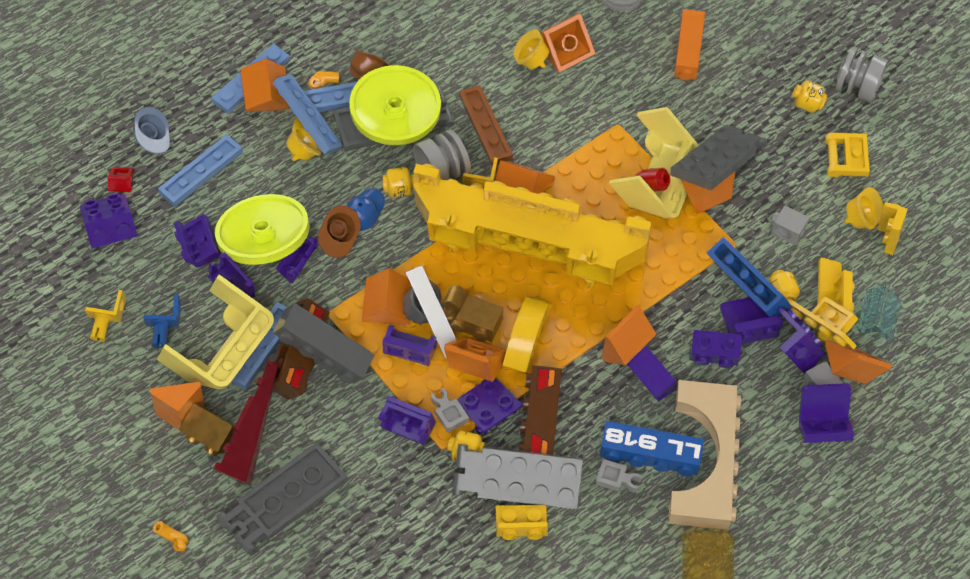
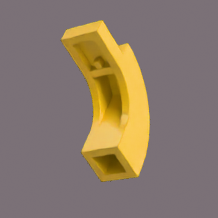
[503,297,552,372]

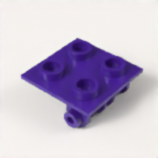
[457,377,523,435]

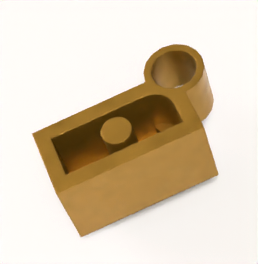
[443,285,503,343]
[179,403,234,457]

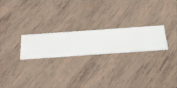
[406,265,456,358]

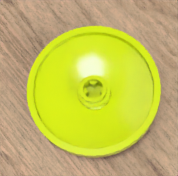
[350,65,441,145]
[215,194,310,265]

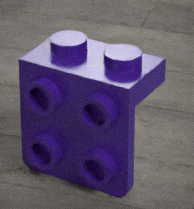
[80,193,137,249]
[720,297,783,345]
[777,306,826,374]
[798,383,854,443]

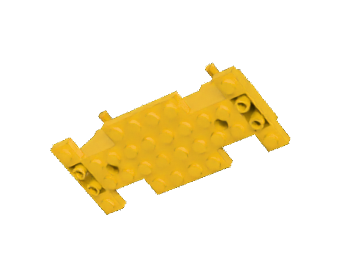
[413,164,652,288]

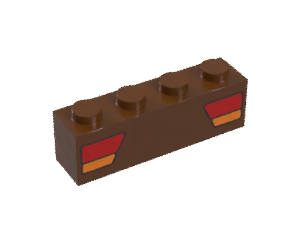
[273,298,330,399]
[518,365,562,455]

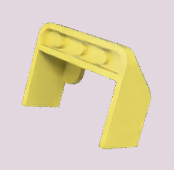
[609,107,699,219]
[157,275,274,389]

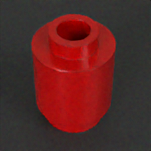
[636,168,671,192]

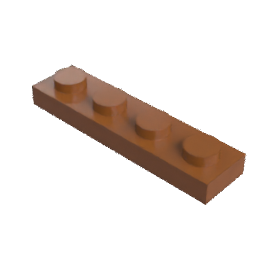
[459,85,513,166]

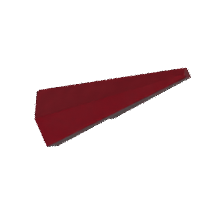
[214,360,279,486]

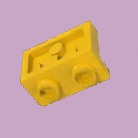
[877,202,908,255]
[496,505,548,540]

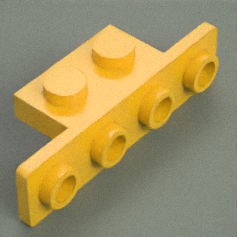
[817,258,855,343]
[787,296,858,350]

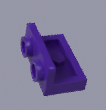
[174,214,221,268]
[689,330,742,368]

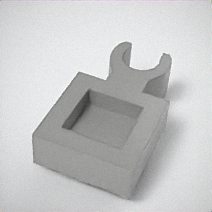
[431,388,469,433]
[595,459,642,492]

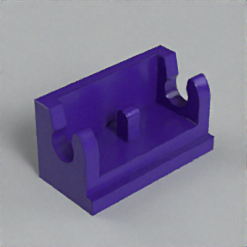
[208,252,255,298]
[382,324,437,366]
[627,346,677,402]
[378,396,436,446]

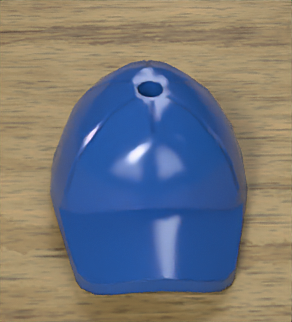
[347,188,385,231]

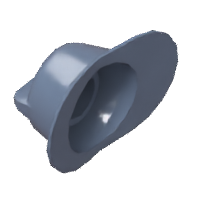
[133,107,170,154]

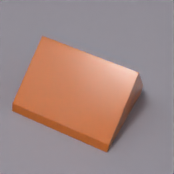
[541,13,596,72]
[240,58,291,112]
[494,160,555,194]
[680,171,735,214]
[362,268,412,325]
[601,305,656,366]
[444,336,507,382]
[825,340,892,383]
[150,382,205,433]

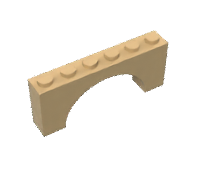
[668,380,741,530]

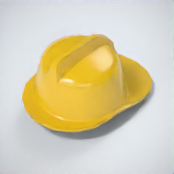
[513,29,549,70]
[286,118,321,161]
[844,187,883,230]

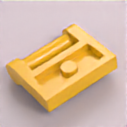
[825,133,870,177]

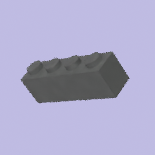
[273,303,375,384]

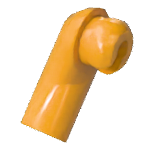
[308,71,340,90]
[153,521,188,552]

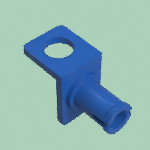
[143,294,181,348]

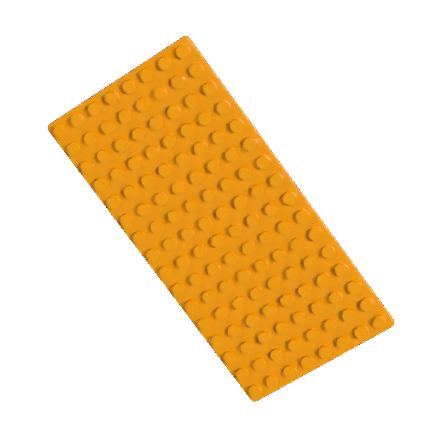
[328,125,736,450]

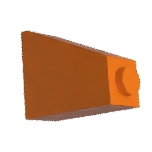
[674,9,705,81]

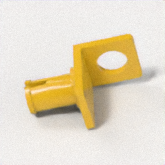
[462,157,498,190]
[85,290,126,342]

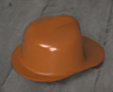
[350,48,391,80]
[318,205,361,258]

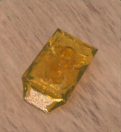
[682,530,735,579]

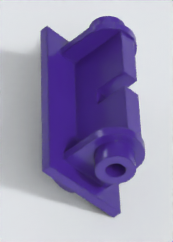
[276,237,318,284]

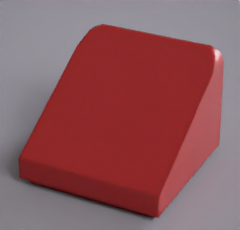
[107,167,135,192]

